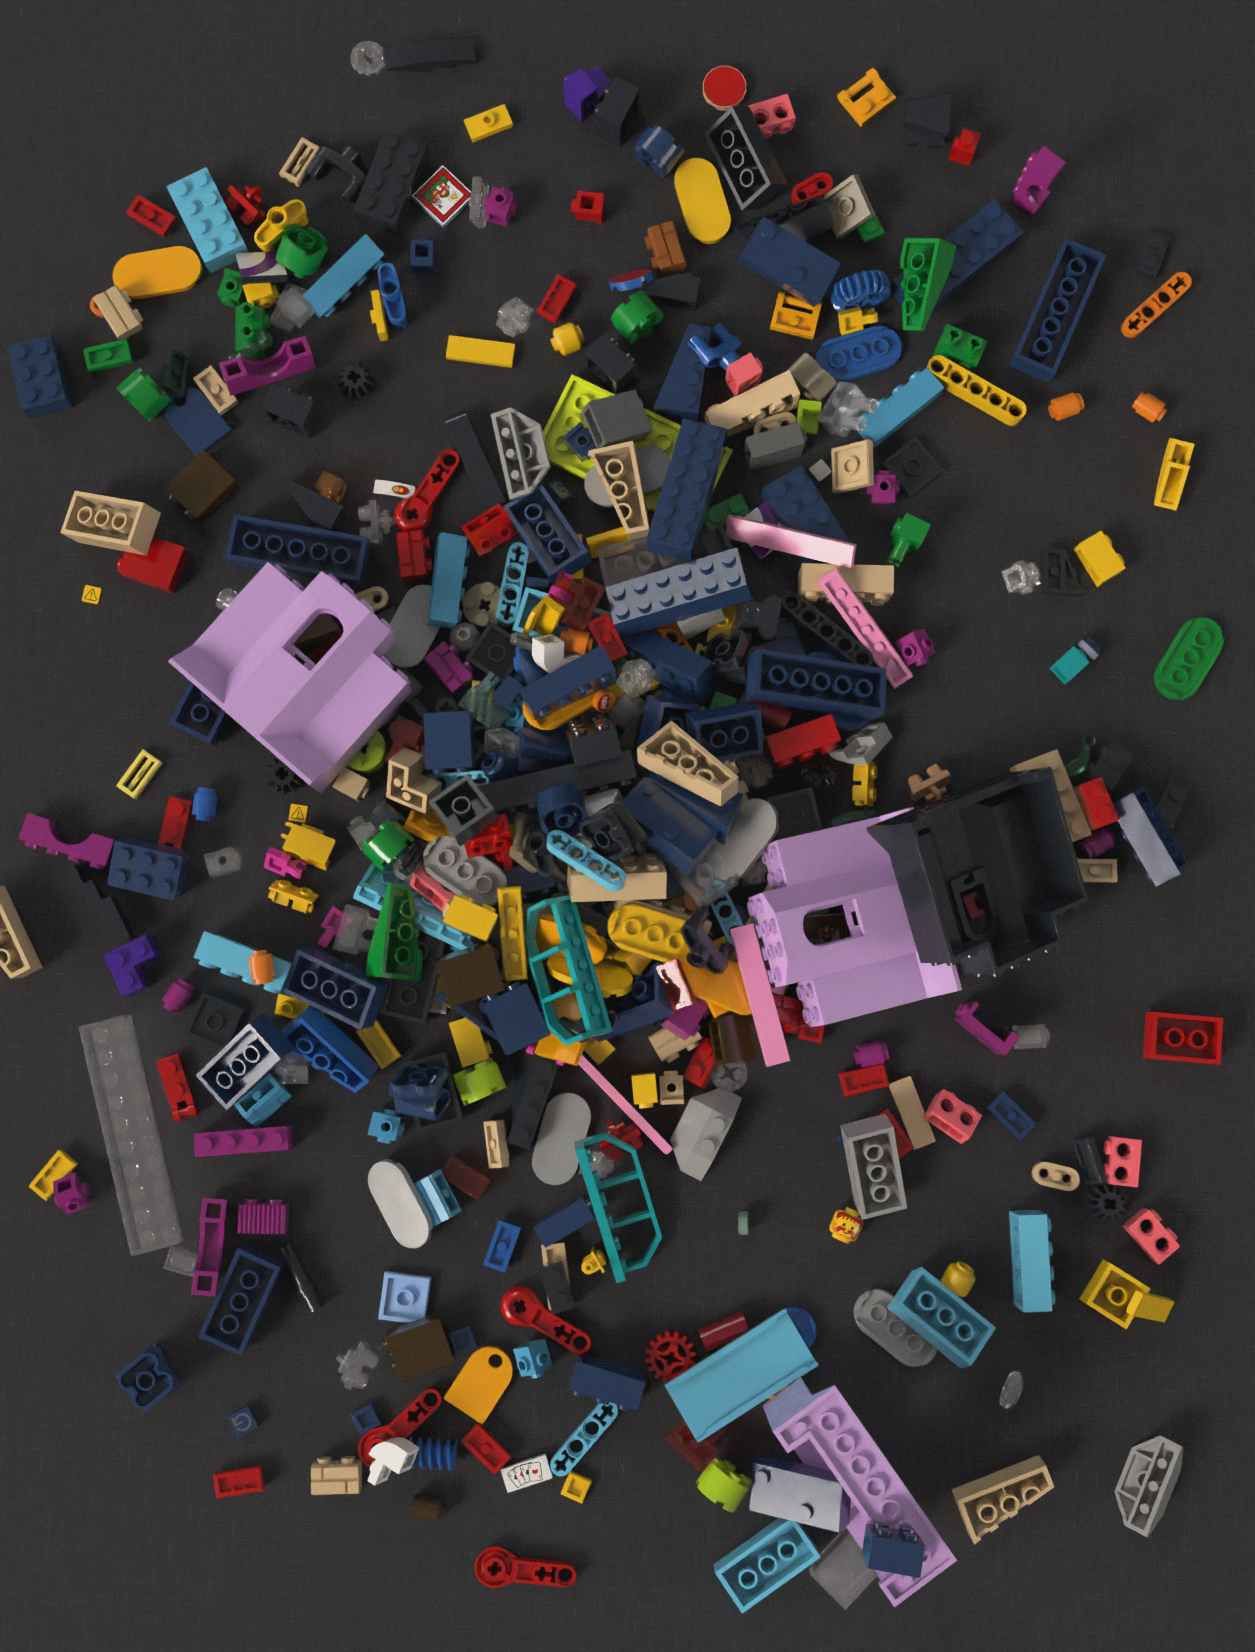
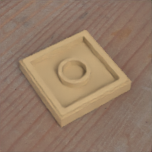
[831,439,874,494]

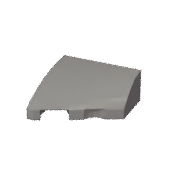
[829,723,892,765]

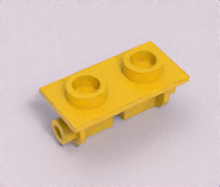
[852,761,877,807]
[268,880,319,914]
[275,993,324,1019]
[582,1246,607,1274]

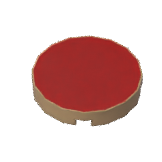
[703,66,746,111]

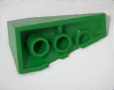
[900,238,956,331]
[366,883,423,981]

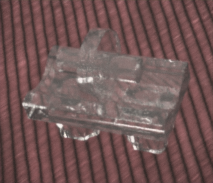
[358,500,396,546]
[336,1341,379,1390]

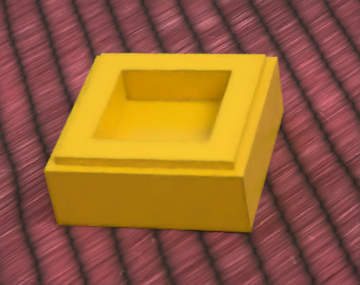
[561,1470,592,1504]

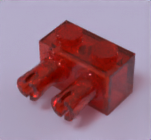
[548,573,605,631]
[385,716,425,764]
[663,1418,728,1471]

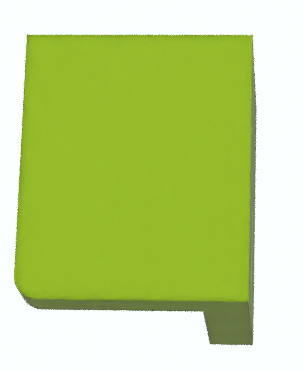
[796,399,822,434]

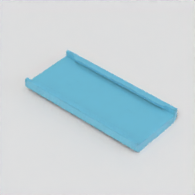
[353,858,478,950]
[664,1308,818,1443]

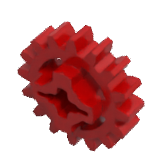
[645,1330,696,1383]

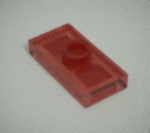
[656,958,697,1010]
[442,1155,491,1201]

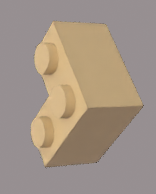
[386,747,442,814]

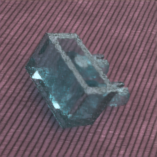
[458,671,513,733]

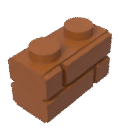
[645,221,686,277]

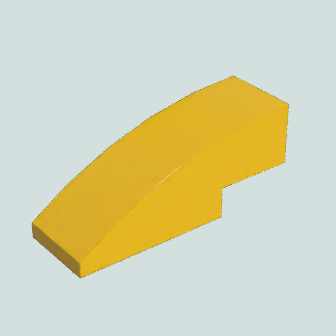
[1154,438,1195,510]

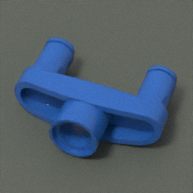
[378,263,407,330]
[687,323,742,372]

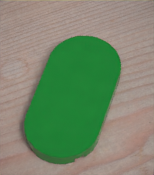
[1154,617,1224,700]

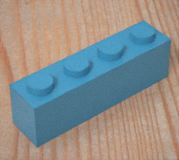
[301,234,384,318]
[856,368,944,448]
[426,532,470,629]

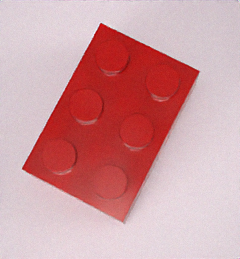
[763,714,841,770]
[1143,1012,1223,1065]

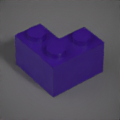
[563,66,613,122]
[103,935,162,997]

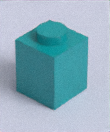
[1049,646,1090,685]

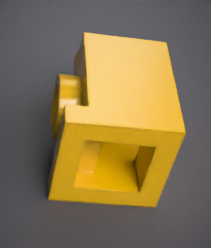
[243,283,280,309]

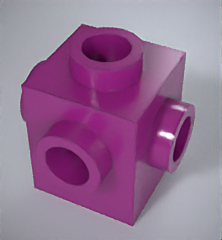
[484,187,517,227]
[867,471,899,504]
[896,629,936,667]
[53,1172,91,1215]

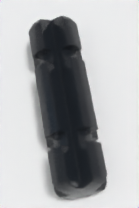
[399,838,430,876]

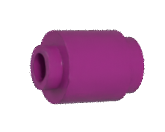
[1079,827,1115,859]
[162,978,195,1014]
[853,1040,889,1068]

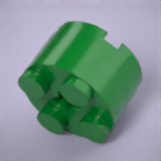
[276,224,328,278]
[611,291,665,345]
[116,367,171,422]
[362,819,416,872]

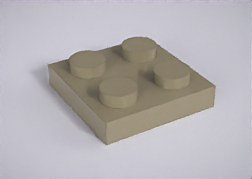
[822,174,875,239]

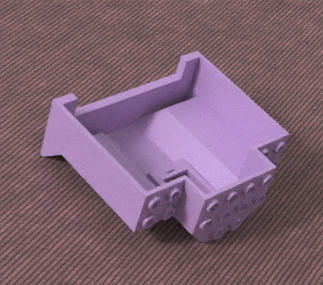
[168,562,413,793]
[747,807,962,1027]
[762,1377,957,1607]

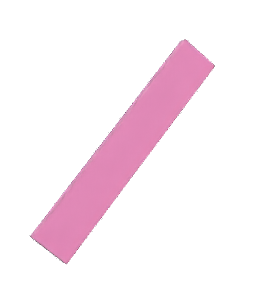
[726,514,857,568]
[817,568,913,689]
[730,924,790,1067]
[578,1055,673,1154]

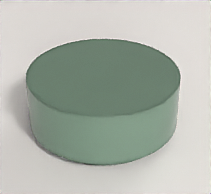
[738,1211,749,1235]

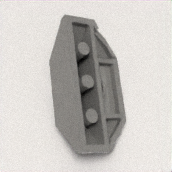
[490,407,551,500]
[670,1087,742,1181]
[1114,1436,1183,1537]

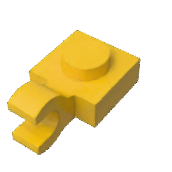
[838,307,878,336]

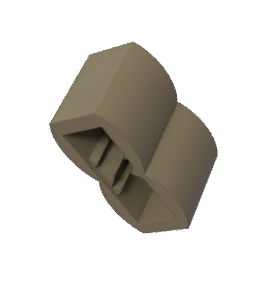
[787,353,837,402]

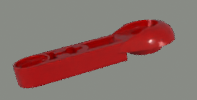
[394,449,460,532]
[501,1286,591,1354]
[358,1387,442,1468]
[475,1546,576,1588]

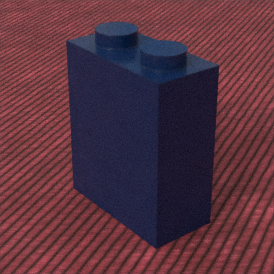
[423,711,476,774]
[481,981,550,1055]
[533,1194,595,1248]

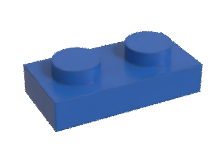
[483,1219,521,1273]

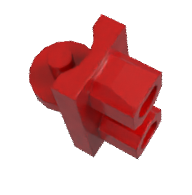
[225,185,267,226]
[599,1121,643,1163]

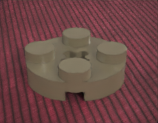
[462,582,508,628]

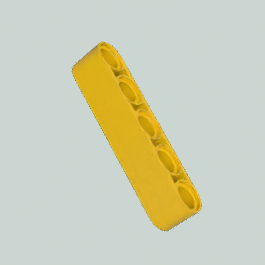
[926,355,1027,426]

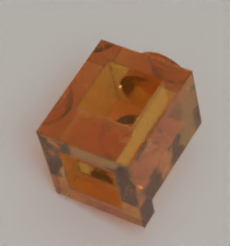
[315,470,347,504]

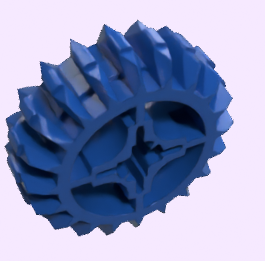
[830,270,891,312]

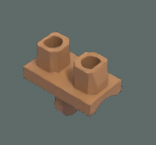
[908,764,950,803]

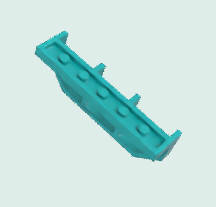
[524,895,612,1045]
[574,1132,662,1283]

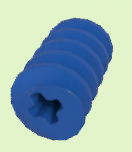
[409,1436,458,1471]

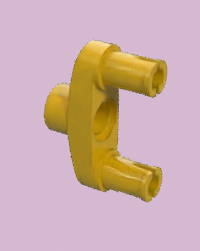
[254,199,309,252]

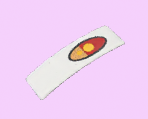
[373,480,415,498]

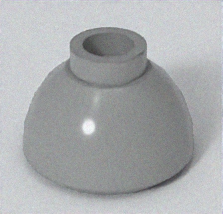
[449,622,481,654]

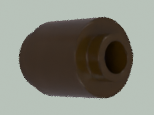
[410,1493,447,1523]

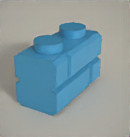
[234,1072,292,1128]
[414,1169,462,1226]

